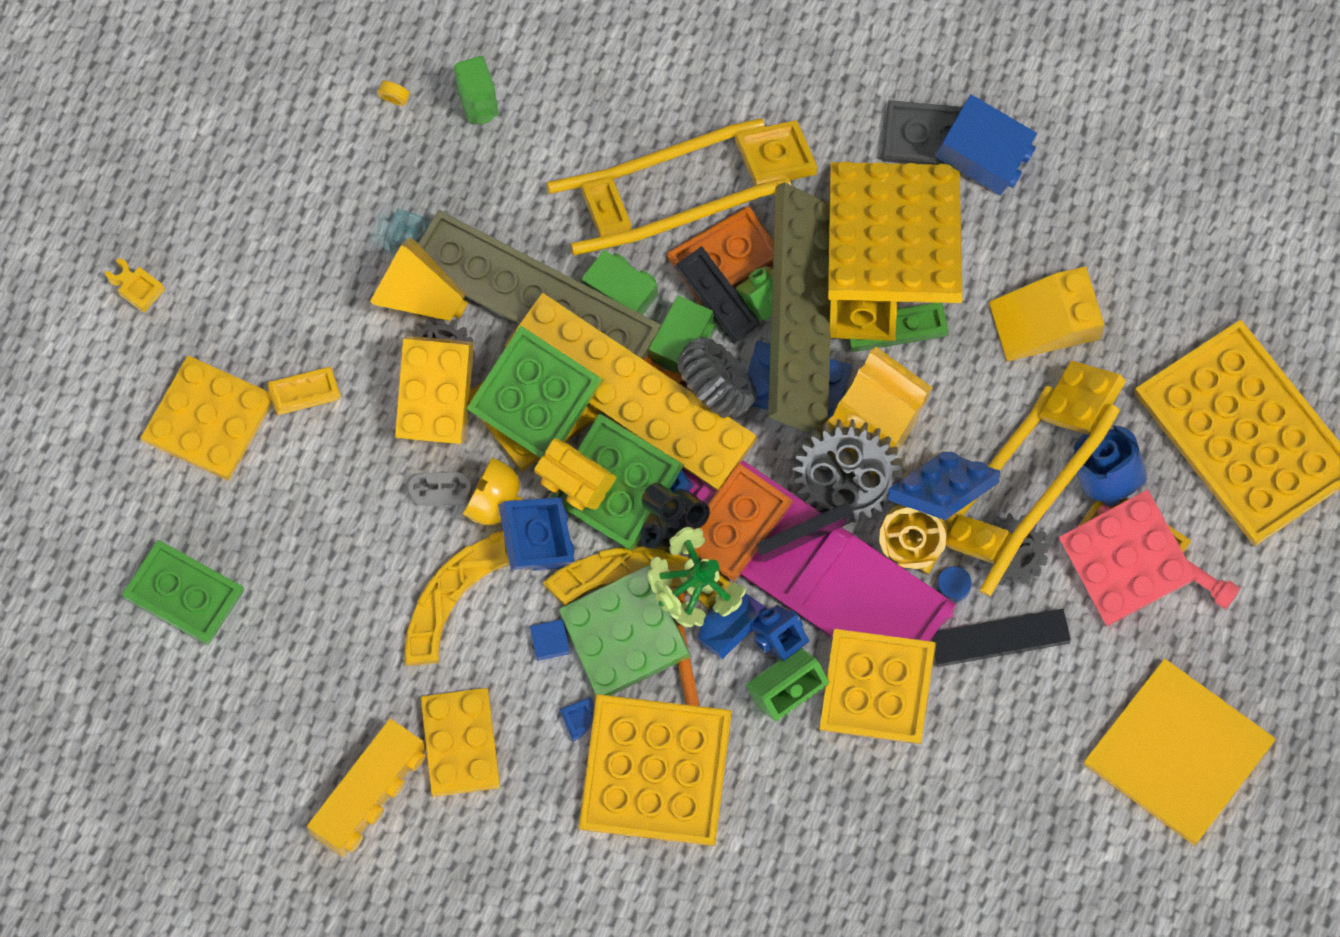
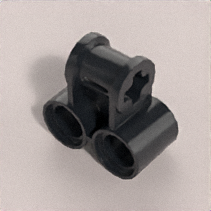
[640,483,710,554]

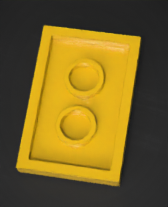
[421,688,500,797]

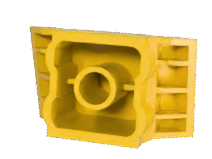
[822,347,933,475]

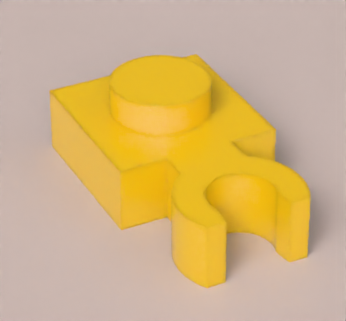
[105,258,165,313]

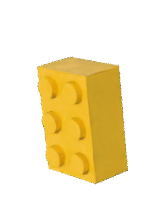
[395,336,474,444]

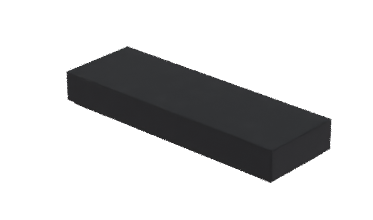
[675,246,761,344]
[756,503,856,562]

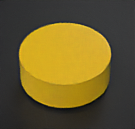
[377,80,411,106]

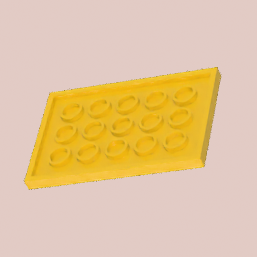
[828,161,963,303]
[1134,319,1340,547]

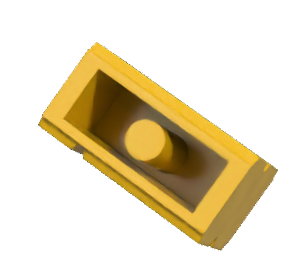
[534,438,616,511]

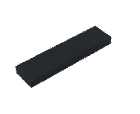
[932,608,1071,667]

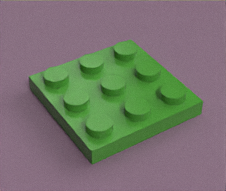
[466,325,603,458]
[550,413,684,551]
[559,565,691,696]

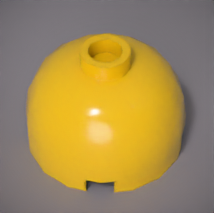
[462,457,523,525]
[879,503,947,569]

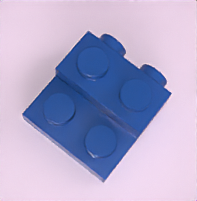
[498,497,575,571]

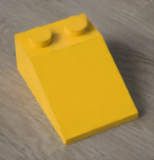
[989,266,1105,362]

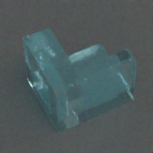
[383,208,429,257]

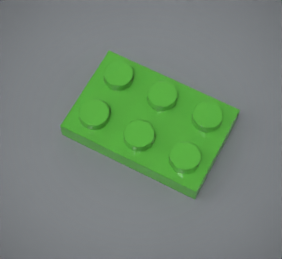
[122,540,244,646]

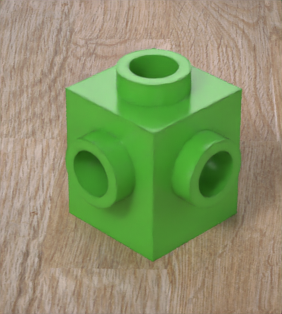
[735,266,773,321]

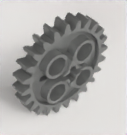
[793,419,903,521]

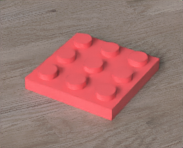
[1059,489,1197,627]

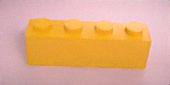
[307,718,426,858]

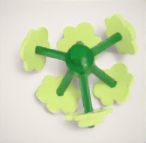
[647,527,746,627]

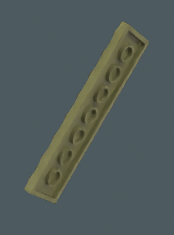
[768,182,831,435]
[418,210,662,360]

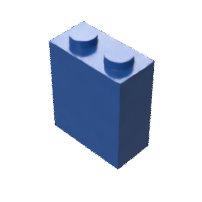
[934,94,1037,196]

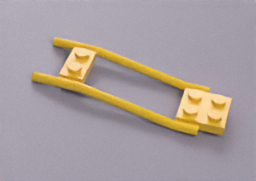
[546,118,818,256]
[918,360,1126,597]

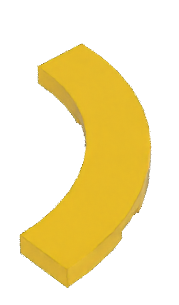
[405,531,510,666]
[543,546,731,610]

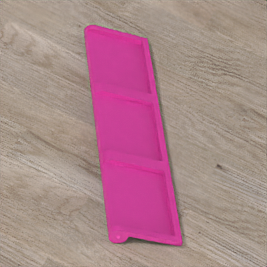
[606,416,957,641]

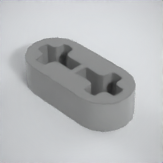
[408,472,472,506]

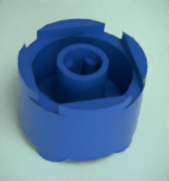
[1072,425,1147,506]

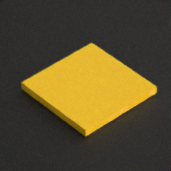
[1083,658,1276,846]
[578,694,732,846]

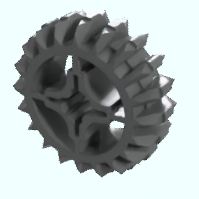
[677,336,757,419]

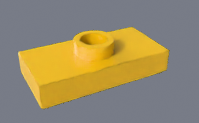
[267,366,341,416]

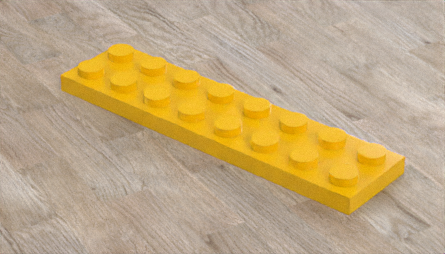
[504,293,758,491]

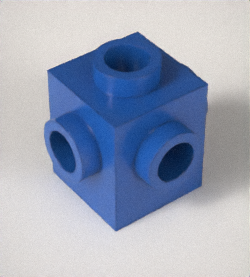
[750,604,810,661]

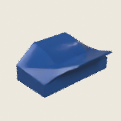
[697,593,767,659]

